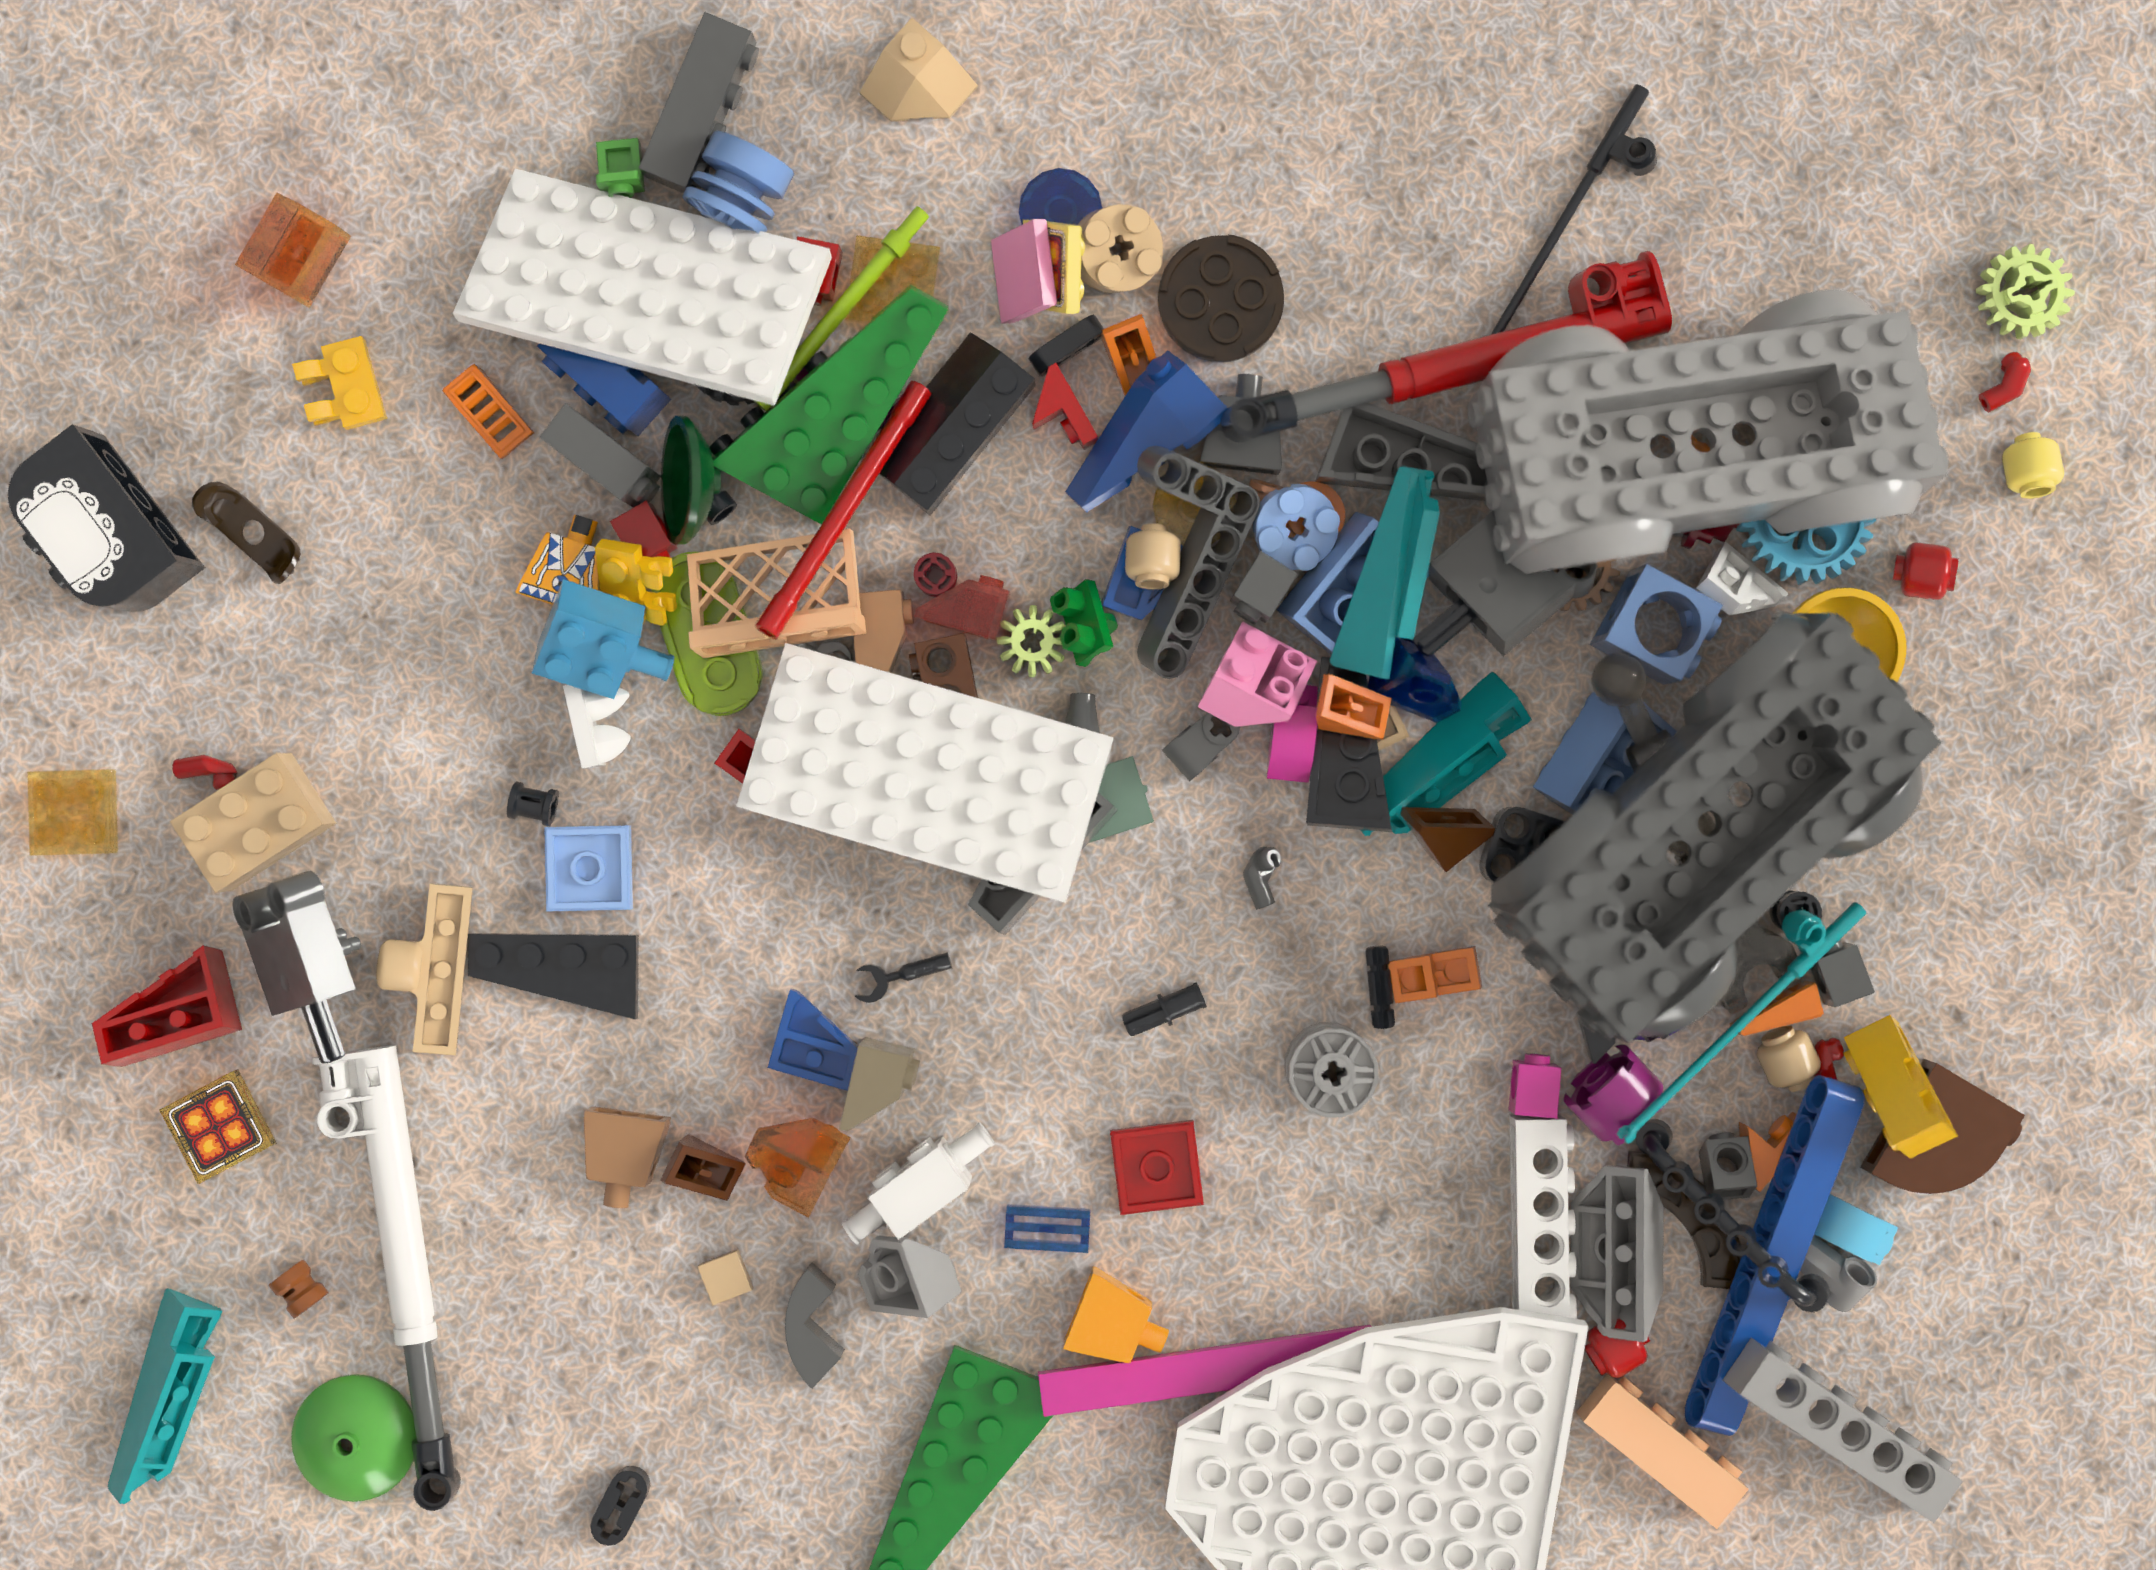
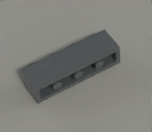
[639,11,759,193]

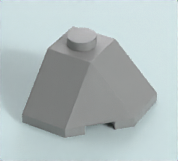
[858,1236,962,1318]

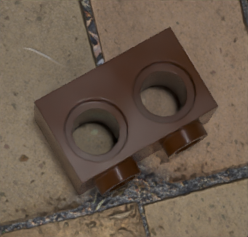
[909,633,978,698]

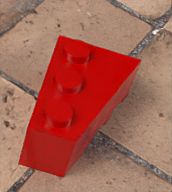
[91,945,242,1067]

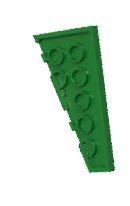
[712,284,948,525]
[869,1345,1054,1570]

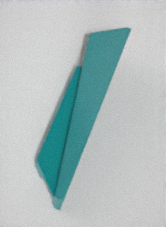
[1330,466,1440,679]
[1360,672,1532,836]
[108,1288,223,1504]

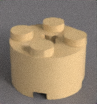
[1078,204,1163,294]

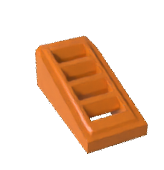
[442,364,534,459]
[1729,981,1824,1036]

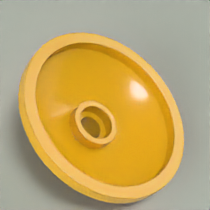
[1792,587,1907,682]

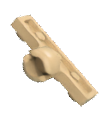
[376,883,473,1056]

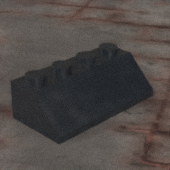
[879,332,1036,516]

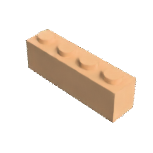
[1577,1373,1749,1529]

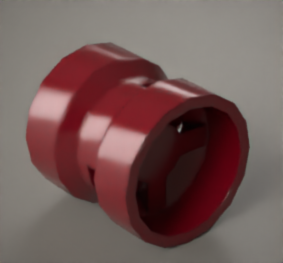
[913,552,958,598]

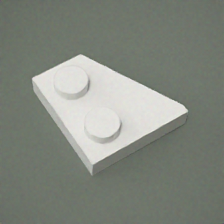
[1697,542,1788,616]

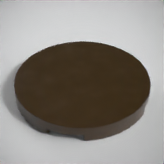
[1158,234,1284,362]

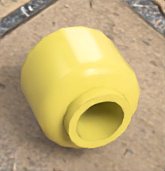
[2002,432,2064,499]

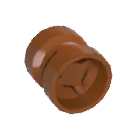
[268,1259,329,1319]

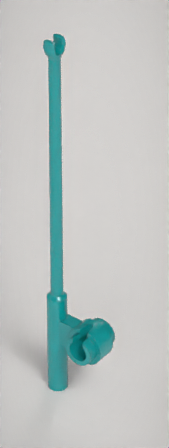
[1617,902,1867,1144]

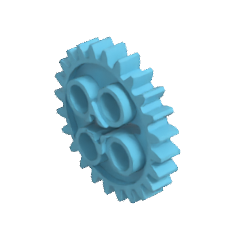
[1736,518,1876,585]

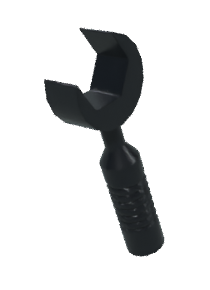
[855,952,952,1003]

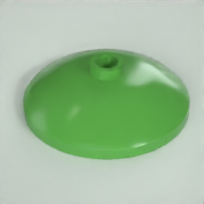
[291,1374,416,1502]

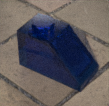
[1368,637,1462,723]

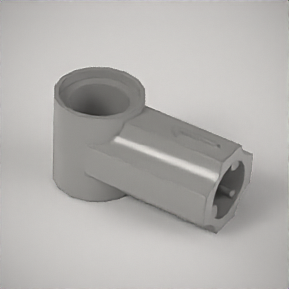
[1800,1235,1877,1312]

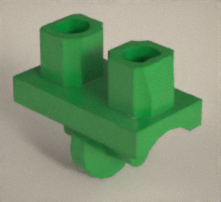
[1050,579,1118,667]

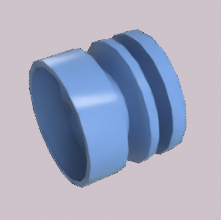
[682,131,794,233]

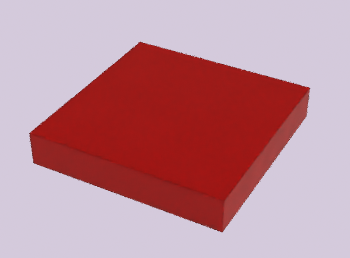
[1110,1120,1204,1215]

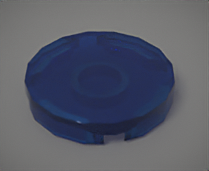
[1019,168,1103,225]

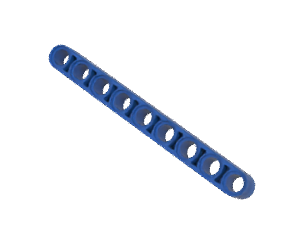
[1684,1075,1864,1436]

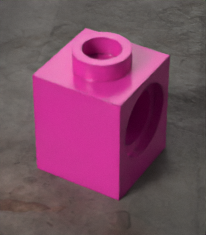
[1508,1053,1562,1119]

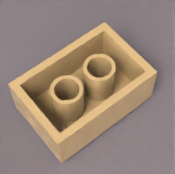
[169,753,337,893]

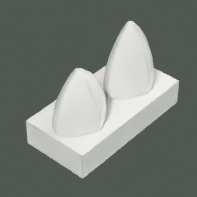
[563,685,631,769]

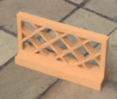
[687,528,866,658]

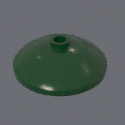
[661,416,721,545]

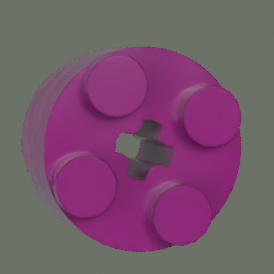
[1563,1044,1664,1146]

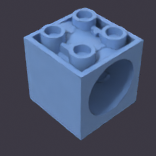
[1590,564,1723,685]

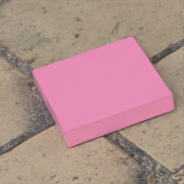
[991,219,1057,323]

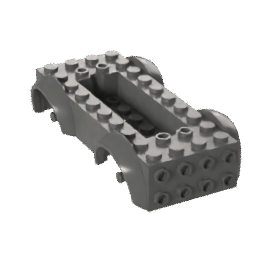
[1488,612,1942,1043]

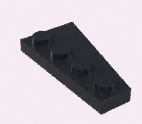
[1306,657,1392,832]
[468,933,639,1020]

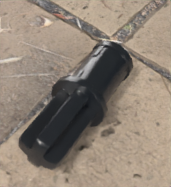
[1122,982,1207,1036]

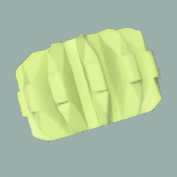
[997,605,1065,678]

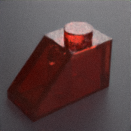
[914,575,1011,642]

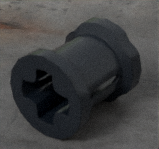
[507,781,559,827]

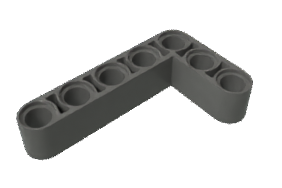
[1137,445,1260,679]

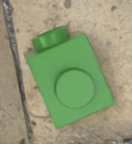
[595,138,645,198]

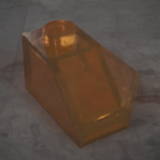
[745,1118,851,1218]

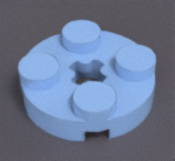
[1252,484,1340,571]

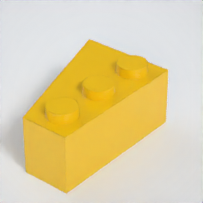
[1843,1015,1958,1159]

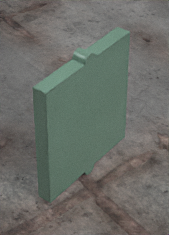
[1089,756,1154,843]

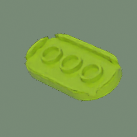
[652,552,763,716]

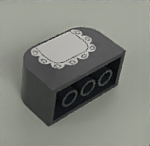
[8,424,205,612]

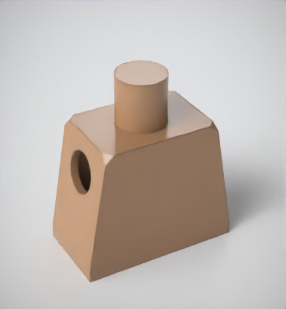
[584,1106,671,1208]

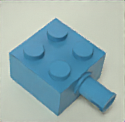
[532,579,674,699]

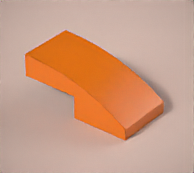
[1388,946,1482,1003]

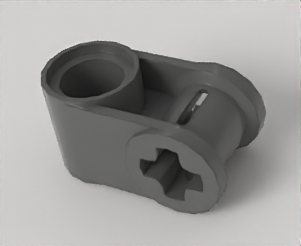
[1162,712,1240,782]

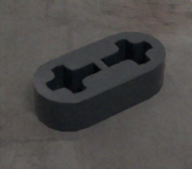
[1028,314,1104,377]
[590,1466,650,1546]

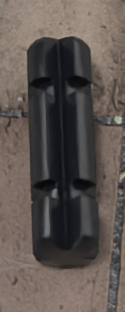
[1365,946,1395,1029]

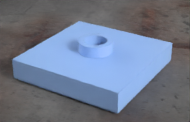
[544,825,633,911]

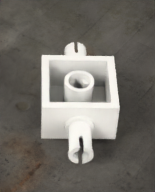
[842,1122,995,1245]

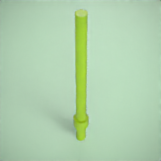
[754,206,929,412]

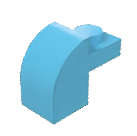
[1815,1194,1898,1265]

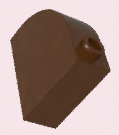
[1860,1059,2025,1194]

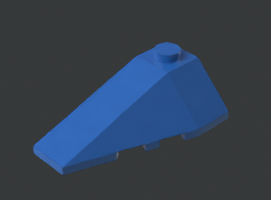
[1065,350,1227,513]

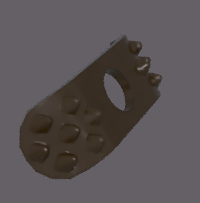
[192,481,301,584]

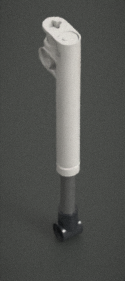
[312,1045,461,1511]

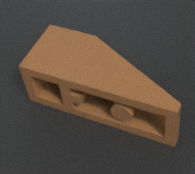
[853,589,914,673]

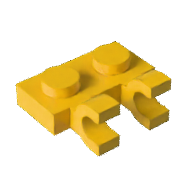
[292,336,387,430]
[595,538,677,626]

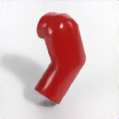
[1978,352,2031,413]
[172,755,238,790]
[1814,1038,1844,1080]

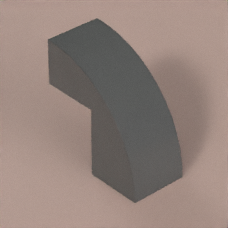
[785,1262,845,1389]

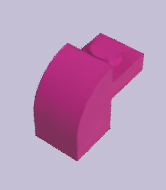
[1267,685,1318,783]

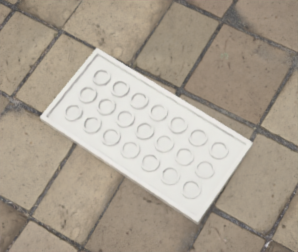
[453,169,832,406]
[736,643,1114,903]

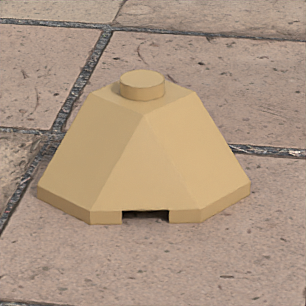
[859,18,978,122]

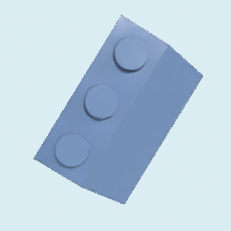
[1276,512,1429,654]
[1533,680,1677,815]

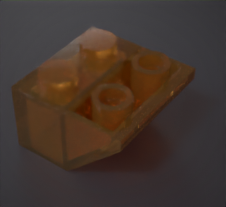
[235,192,351,308]

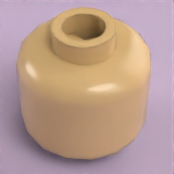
[1125,523,1181,590]
[1757,1025,1821,1092]

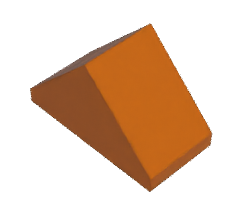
[1101,314,1157,396]
[1316,674,1392,740]

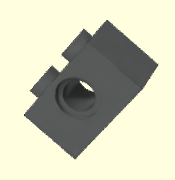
[1230,551,1297,625]

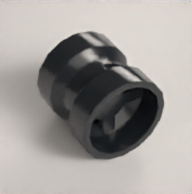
[1769,890,1822,930]

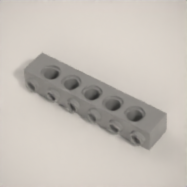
[1723,1338,1963,1523]

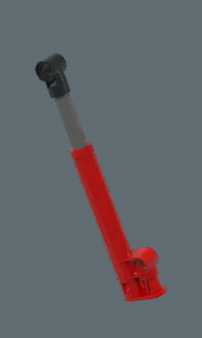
[1221,251,1672,443]

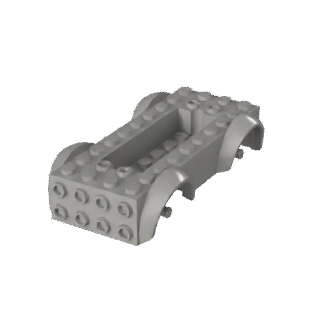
[1467,289,1948,574]

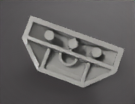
[1571,1165,1664,1342]

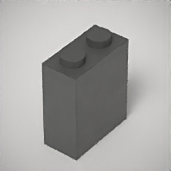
[540,403,661,508]

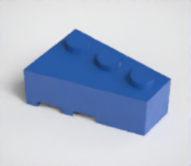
[537,343,672,436]

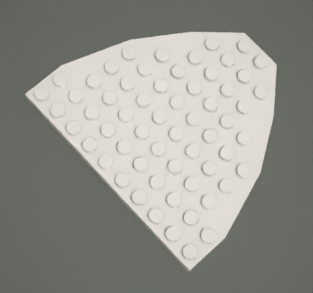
[1165,1307,1588,1570]

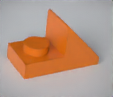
[1739,1112,1797,1192]

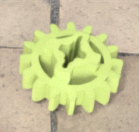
[1976,244,2075,339]

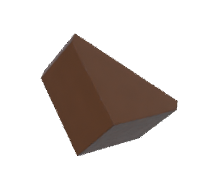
[1400,807,1495,872]
[660,1134,746,1201]

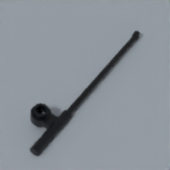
[1491,84,1657,334]

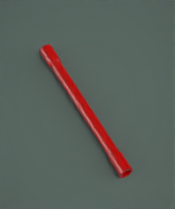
[755,380,932,640]

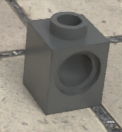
[1810,939,1875,1008]
[1699,1132,1757,1200]

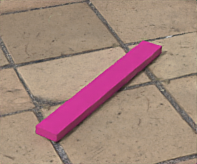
[1038,1324,1372,1417]

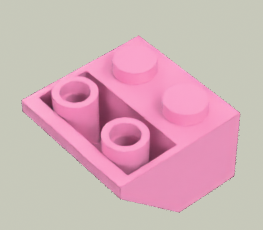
[1197,621,1317,727]

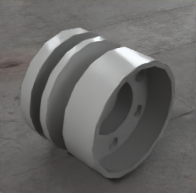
[1285,1022,1378,1117]

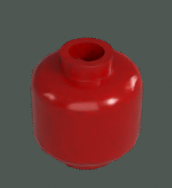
[1893,542,1959,600]
[1584,1319,1650,1378]

